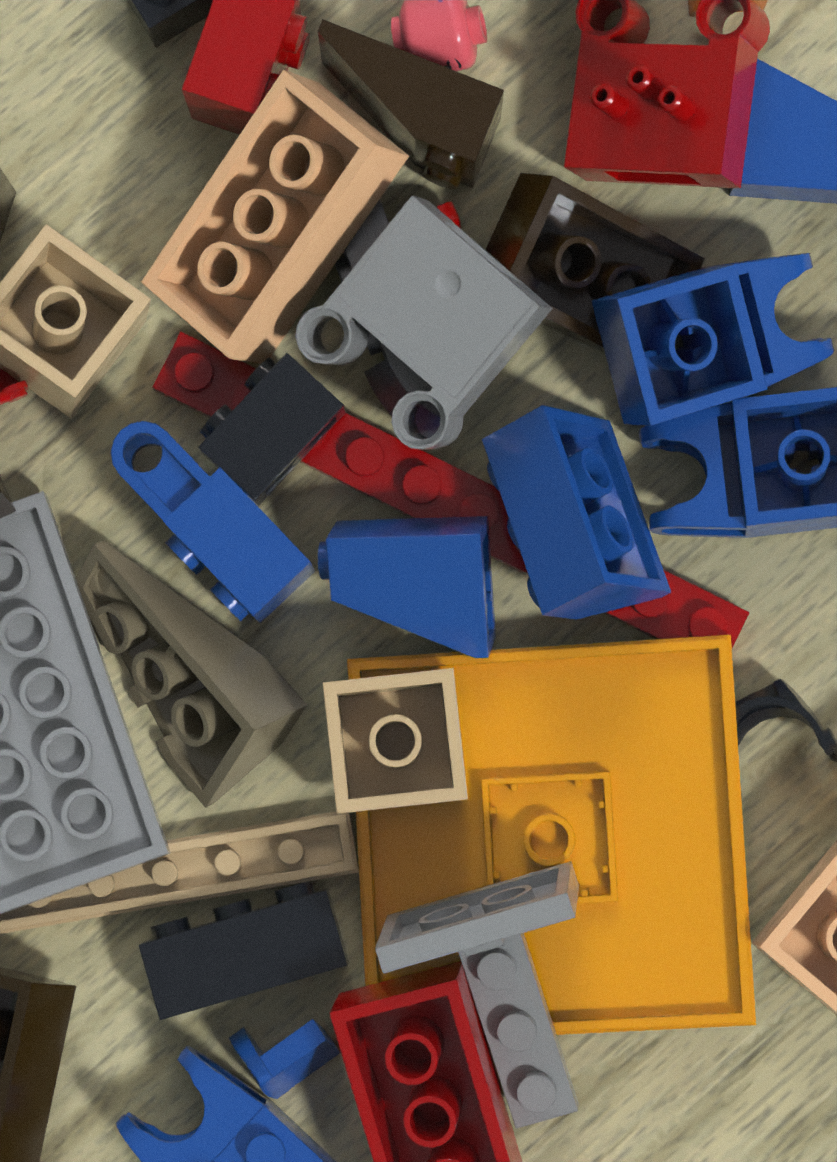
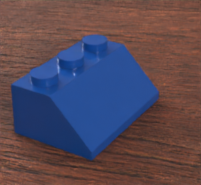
[482,405,671,620]

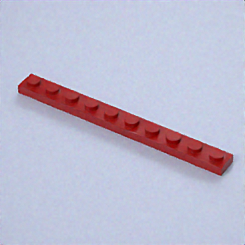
[152,331,750,648]

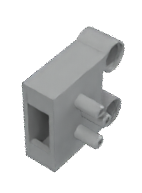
[295,196,553,450]

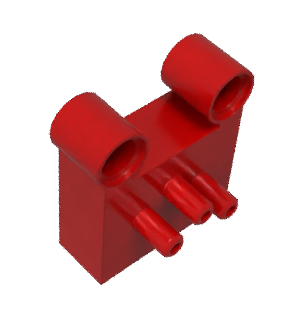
[564,0,770,188]

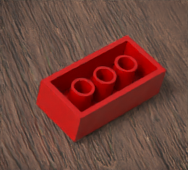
[329,961,522,1162]

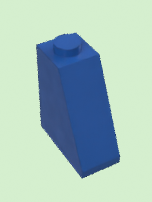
[729,59,837,204]
[318,516,496,658]

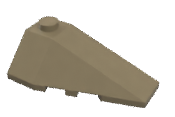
[76,540,307,808]

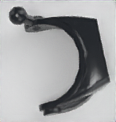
[735,679,837,797]

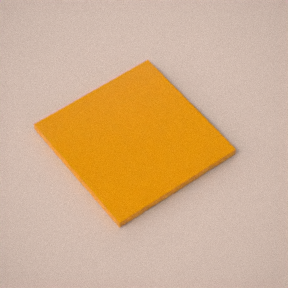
[347,635,756,1035]

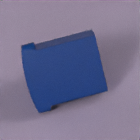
[229,1019,341,1099]

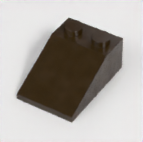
[318,19,504,190]
[486,173,705,353]

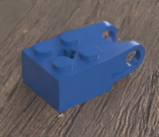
[591,253,834,426]
[638,387,837,538]
[111,421,315,624]
[116,1046,336,1162]

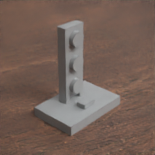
[375,861,579,1129]

